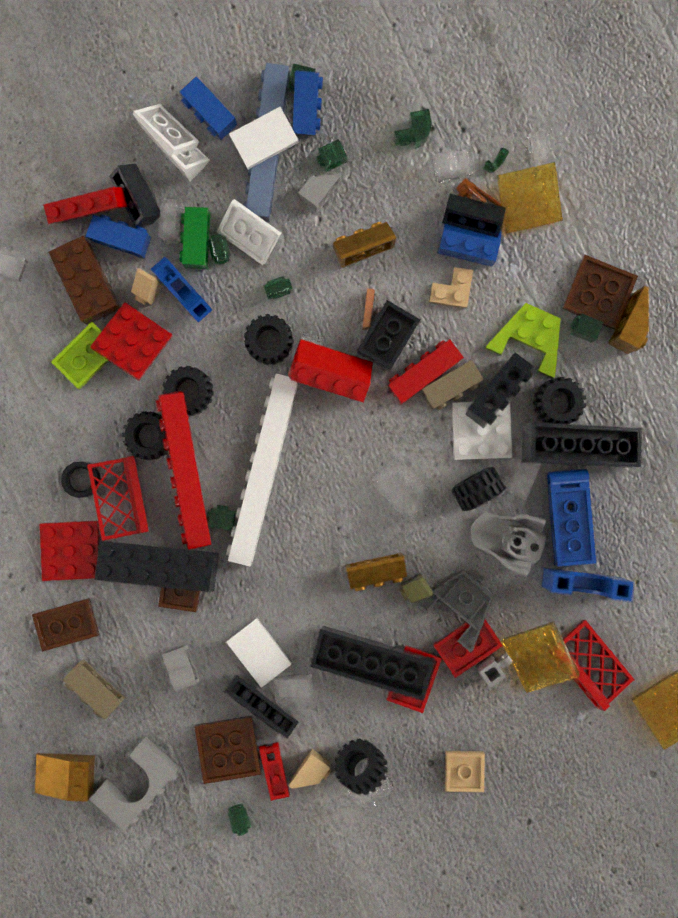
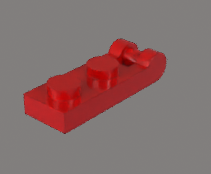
[259,742,290,801]

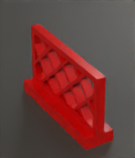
[87,456,149,541]
[548,620,635,711]

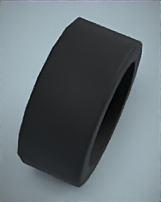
[61,461,101,498]

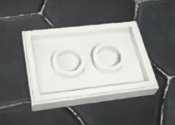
[229,107,299,170]
[217,199,281,265]
[226,618,292,688]

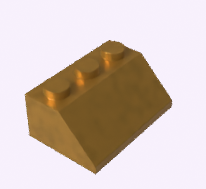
[333,222,396,268]
[346,553,407,591]

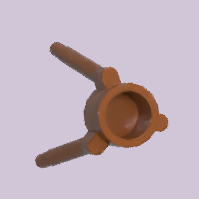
[456,178,502,207]

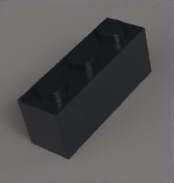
[109,164,162,227]
[442,193,506,238]

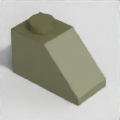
[400,573,433,603]

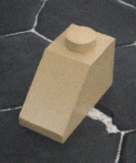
[131,268,163,305]
[289,749,331,788]

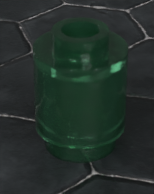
[208,234,231,264]
[263,276,293,300]
[228,804,251,836]

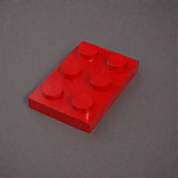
[433,619,503,678]
[386,645,442,713]

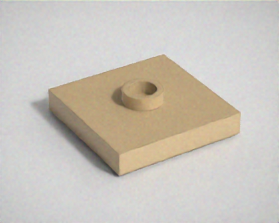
[445,751,485,792]

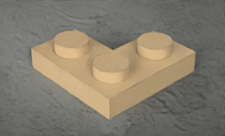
[429,267,473,309]

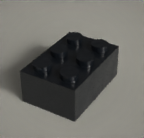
[357,300,420,372]

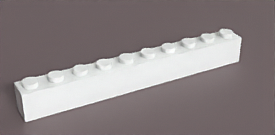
[226,374,299,566]

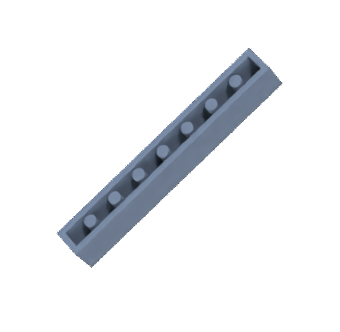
[243,63,290,222]

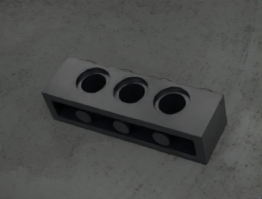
[465,352,534,429]
[223,675,299,739]

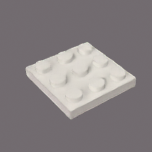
[452,401,512,460]

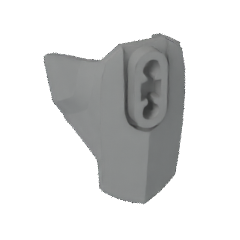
[470,512,546,575]

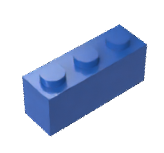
[293,70,323,135]
[180,76,237,140]
[86,214,151,259]

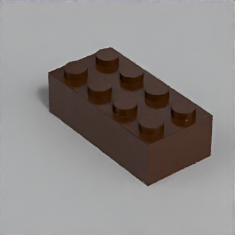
[48,236,120,325]

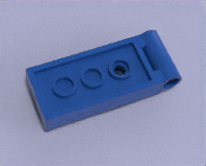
[547,469,596,567]

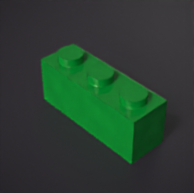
[179,207,211,269]

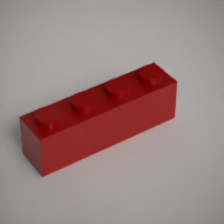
[43,187,127,224]
[387,339,464,405]

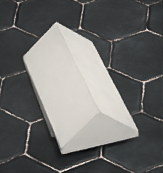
[133,104,210,181]

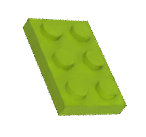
[51,322,108,389]

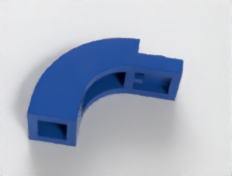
[151,257,212,323]

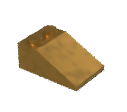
[608,286,649,354]
[35,753,95,802]

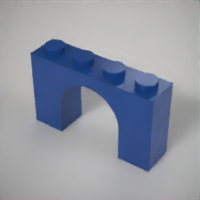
[542,568,634,602]

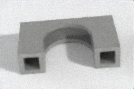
[89,736,179,831]

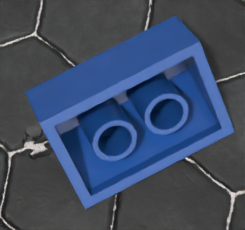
[437,224,502,267]

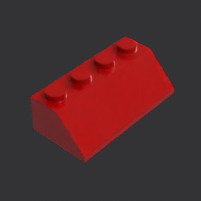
[288,339,373,403]

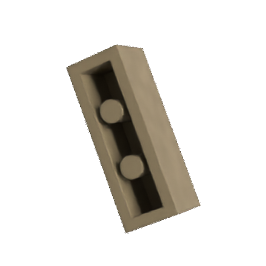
[421,360,484,411]
[63,659,125,719]

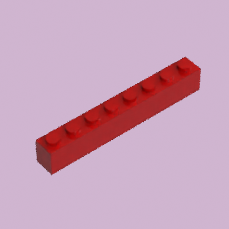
[155,391,211,550]

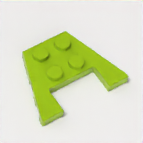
[485,303,561,379]

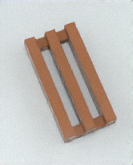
[362,288,375,330]

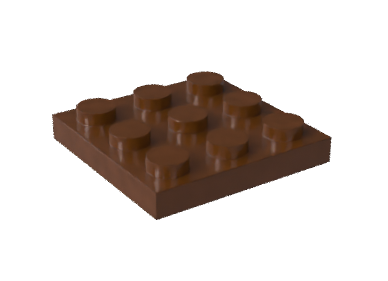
[562,255,638,330]
[194,715,261,784]

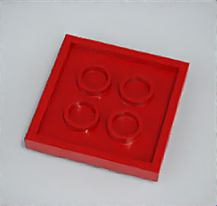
[90,302,172,381]
[40,521,100,581]

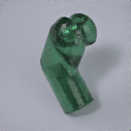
[483,148,509,173]

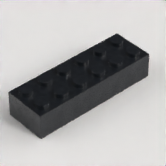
[522,422,642,468]
[95,541,219,592]
[310,626,435,701]

